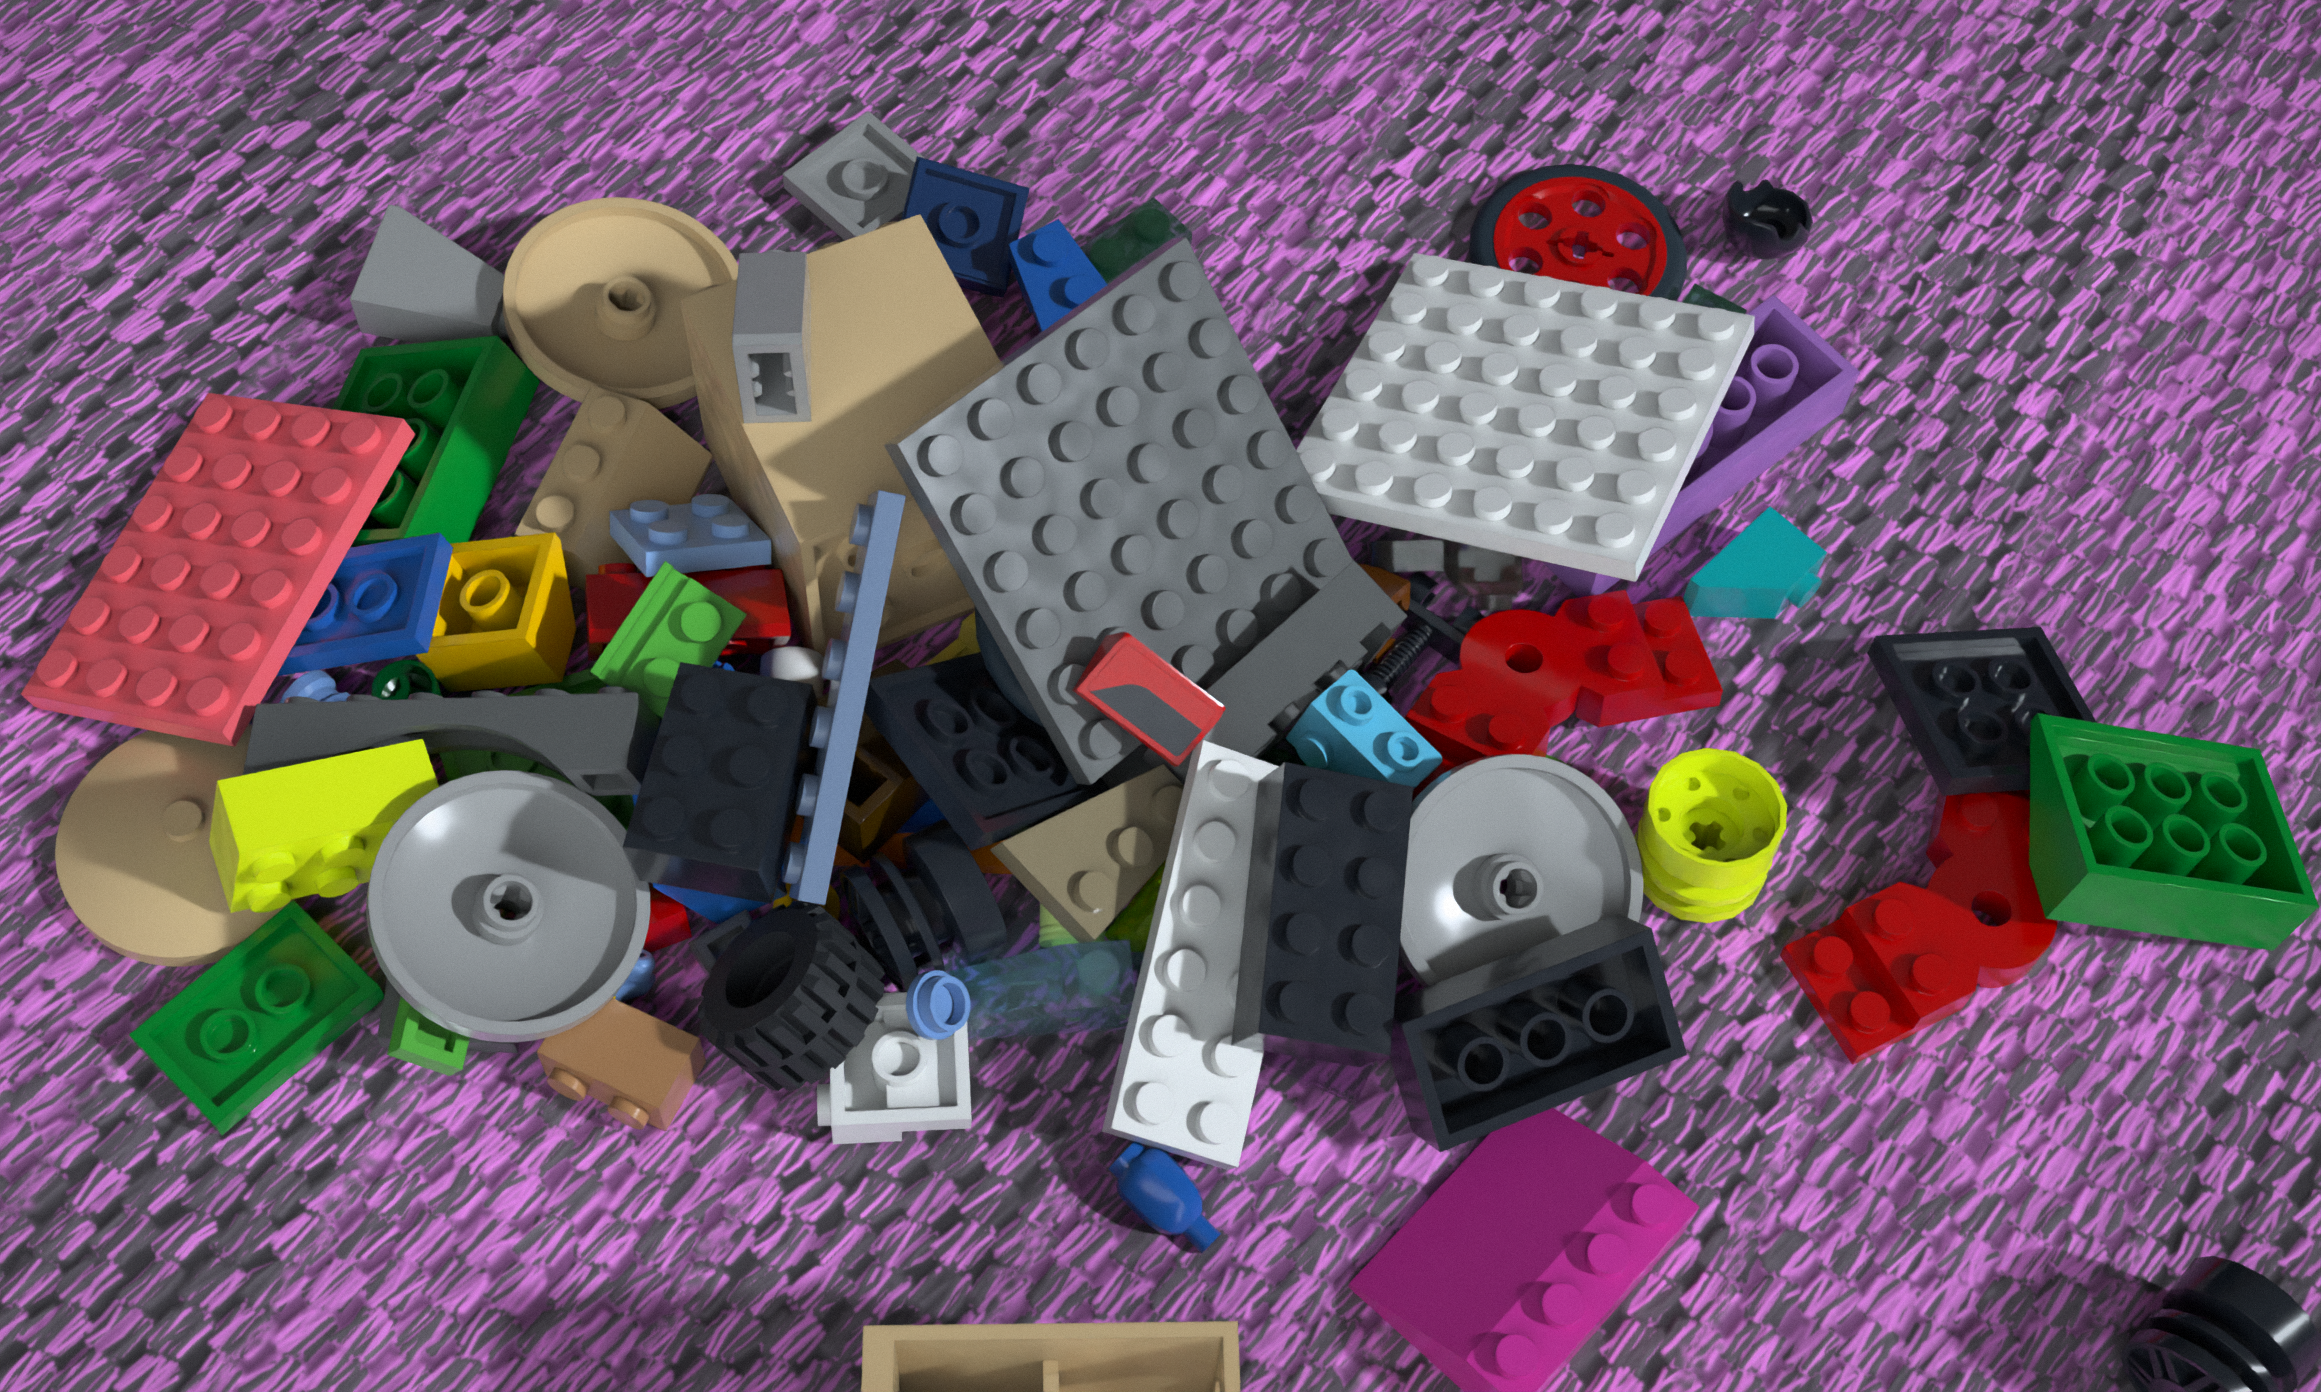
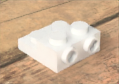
[817,992,972,1144]

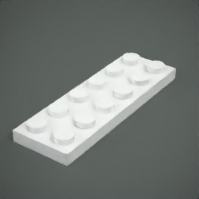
[1102,740,1279,1170]

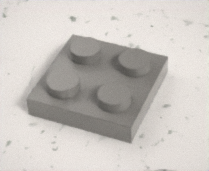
[783,111,924,240]

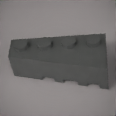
[1142,560,1407,785]

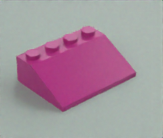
[1348,1108,1700,1392]

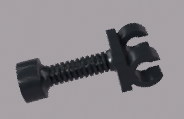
[1356,571,1486,705]

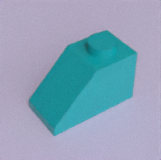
[1683,506,1827,619]

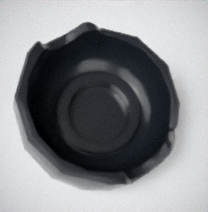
[1722,179,1813,260]

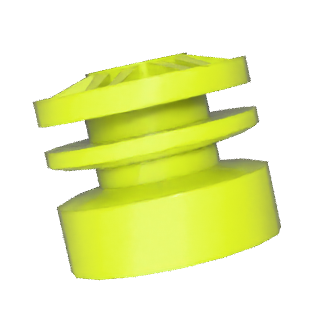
[1634,748,1787,923]

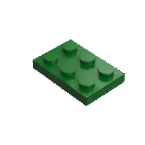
[129,900,384,1135]

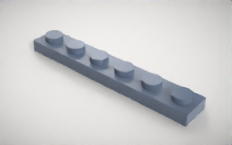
[782,490,906,905]

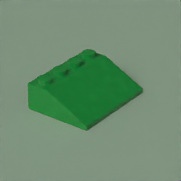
[332,336,540,548]
[2029,713,2319,951]

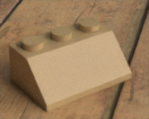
[514,385,713,590]

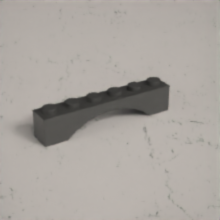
[243,687,659,796]

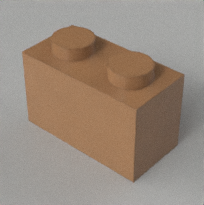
[537,998,706,1131]

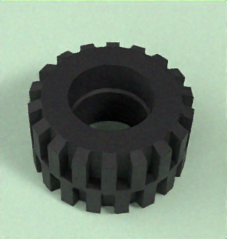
[698,901,885,1091]

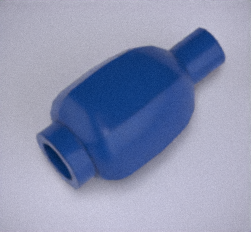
[1108,1142,1221,1254]

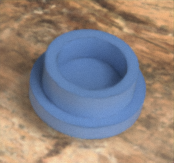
[906,970,970,1040]

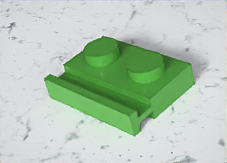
[590,561,747,721]

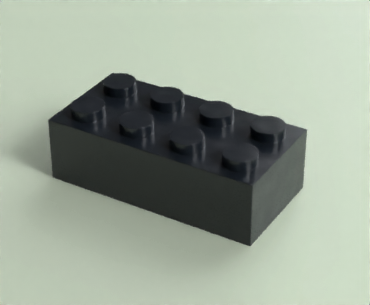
[1231,762,1413,1067]
[1389,914,1687,1152]

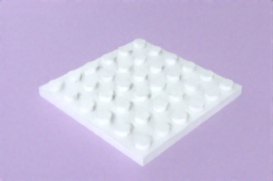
[1296,253,1755,582]

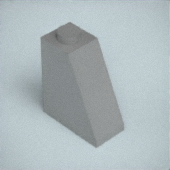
[350,204,509,343]
[732,250,811,423]

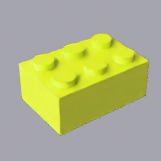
[209,739,439,913]

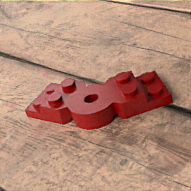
[1405,590,1723,802]
[1780,790,2058,1065]

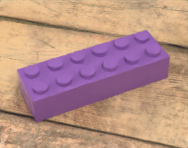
[1542,295,1860,598]

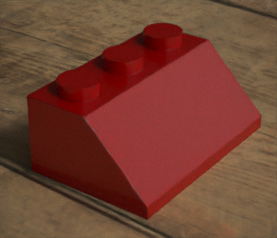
[585,563,791,661]

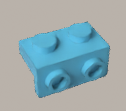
[1286,670,1443,791]

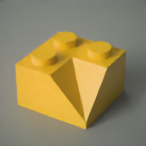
[415,532,576,693]

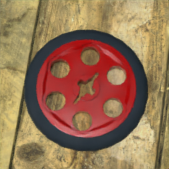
[1469,164,1687,301]

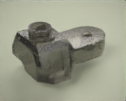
[1367,539,1526,611]

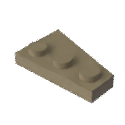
[990,764,1184,947]

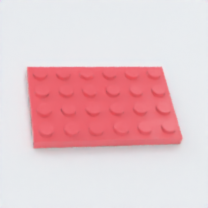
[21,393,415,747]

